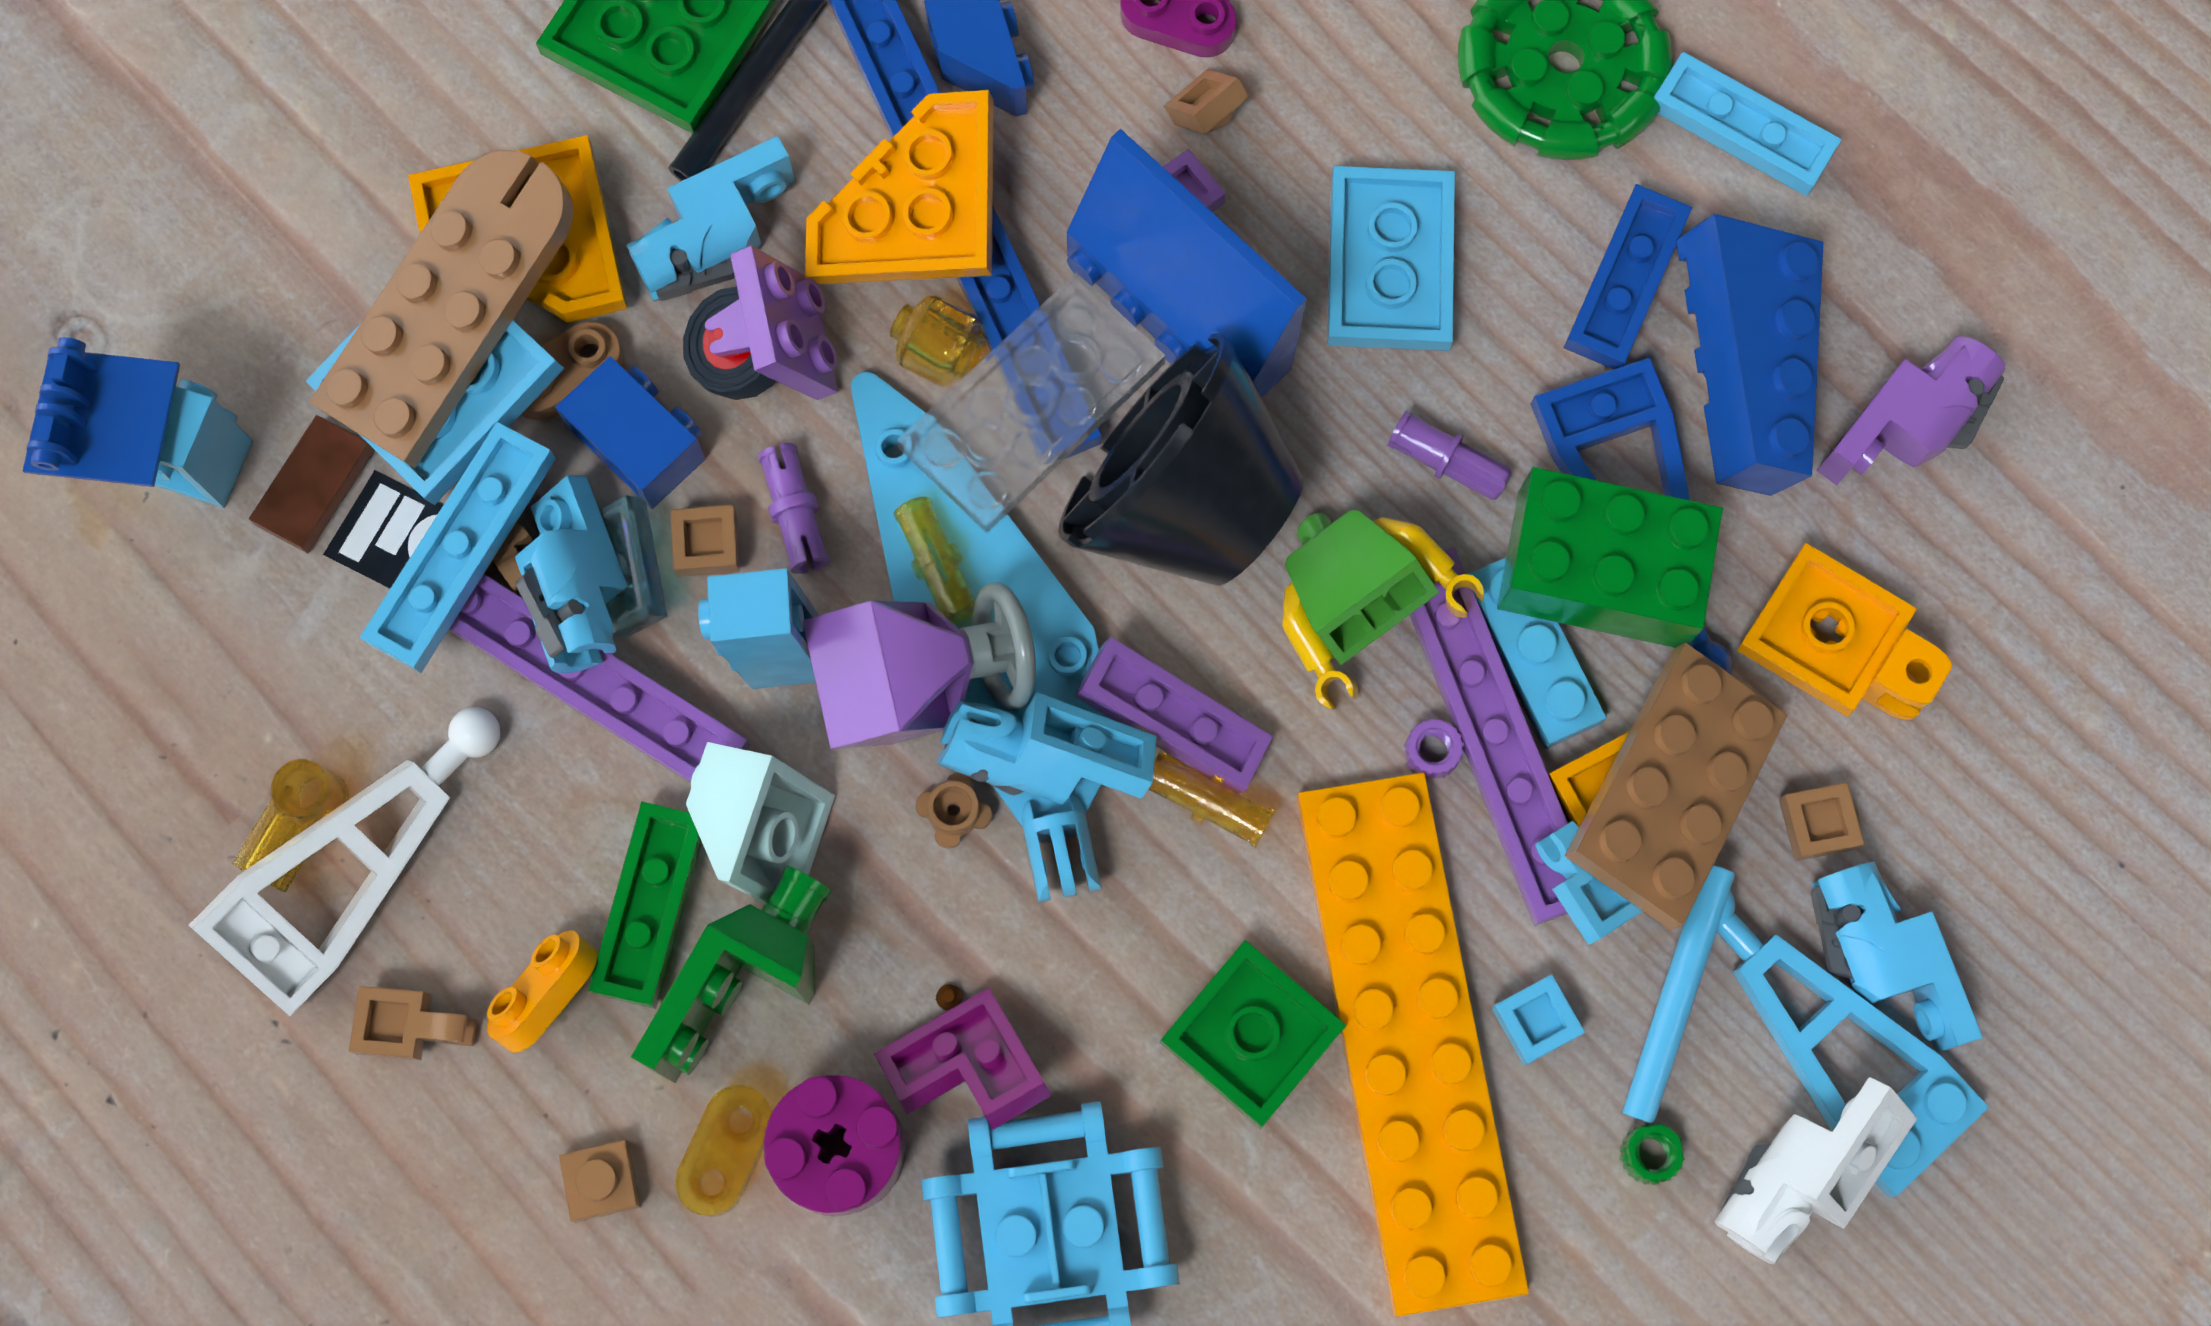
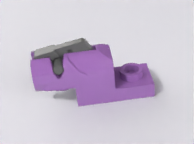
[1817,336,2005,485]

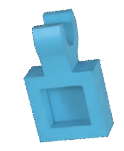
[1535,821,1642,945]

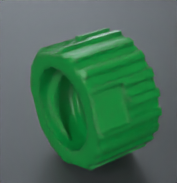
[1620,1123,1685,1185]

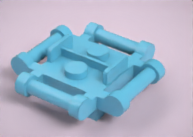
[921,1101,1180,1326]

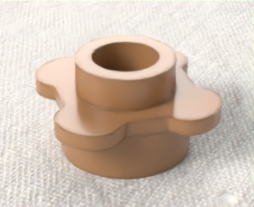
[916,772,992,849]

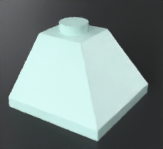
[686,742,835,904]

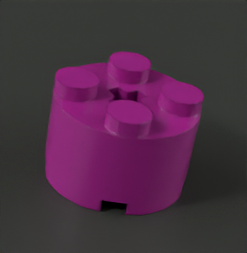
[764,1075,905,1217]

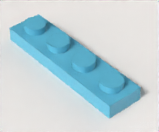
[359,422,556,673]

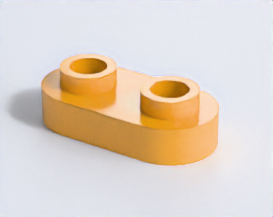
[487,930,598,1053]

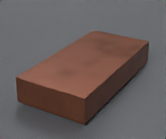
[249,415,374,554]

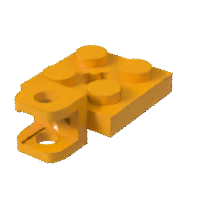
[1737,543,1952,720]

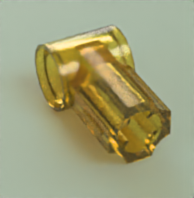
[232,759,349,892]

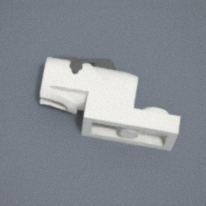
[1714,1077,1918,1264]

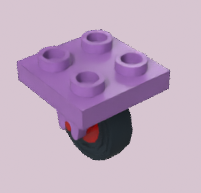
[683,245,838,400]

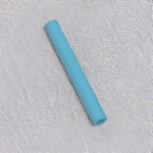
[1622,865,1735,1124]

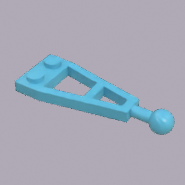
[1717,890,1989,1197]

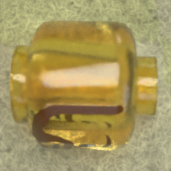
[890,295,987,388]

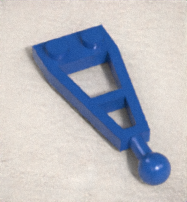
[1530,357,1733,674]

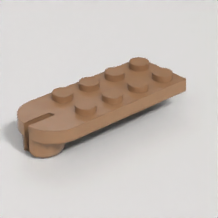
[308,150,573,468]

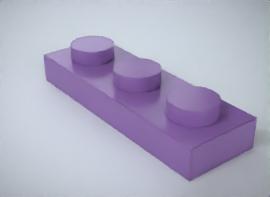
[1075,637,1273,795]

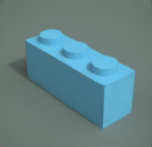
[698,568,819,689]

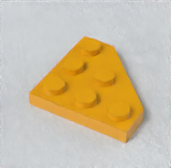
[805,90,994,284]
[408,135,628,323]

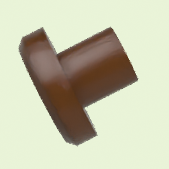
[936,984,962,1011]

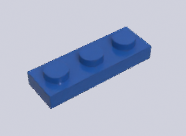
[1563,184,1693,369]

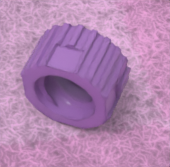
[1404,718,1464,779]

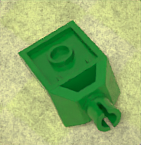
[631,866,832,1083]

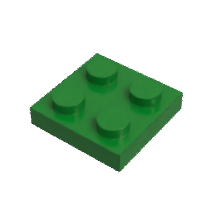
[1160,940,1347,1129]

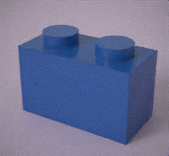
[555,356,706,510]

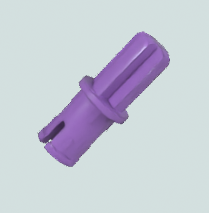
[1387,411,1511,500]

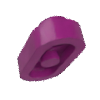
[1120,0,1236,57]

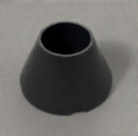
[1058,333,1304,586]

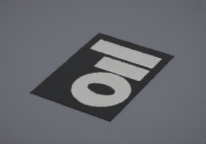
[323,470,443,589]

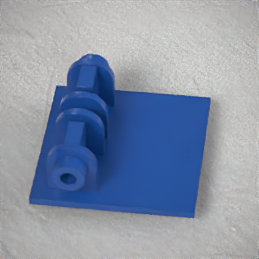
[22,337,180,487]

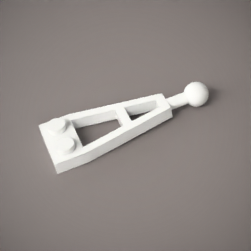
[188,707,501,1016]

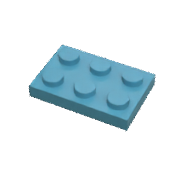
[1327,166,1455,351]

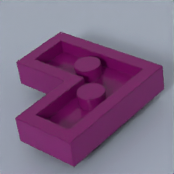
[874,988,1051,1130]

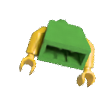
[1282,510,1484,710]

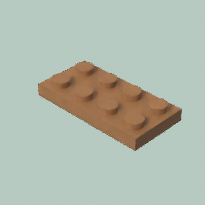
[1564,642,1788,930]

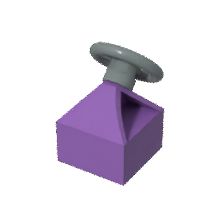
[802,582,1036,749]

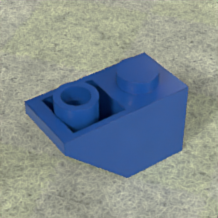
[924,0,1035,117]

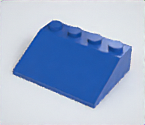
[1067,128,1307,398]

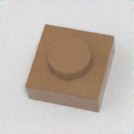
[1164,69,1249,135]
[671,505,740,577]
[1779,782,1865,862]
[559,1140,641,1223]

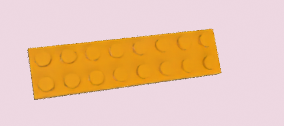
[1296,772,1529,1317]

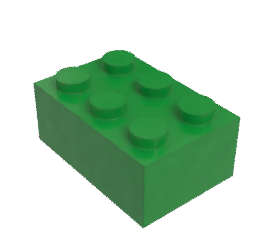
[1497,467,1723,648]

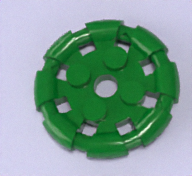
[1457,0,1674,160]

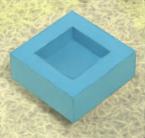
[1491,974,1585,1066]

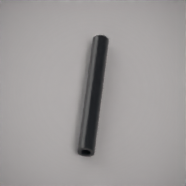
[668,0,826,181]

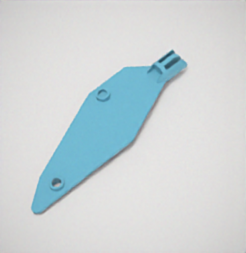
[851,372,1113,903]

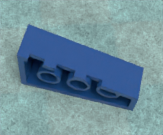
[1676,213,1824,496]

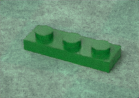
[588,801,702,1009]

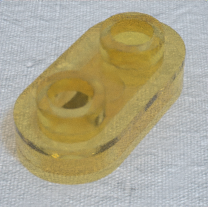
[675,1085,773,1217]

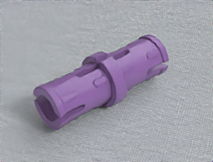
[758,443,830,574]

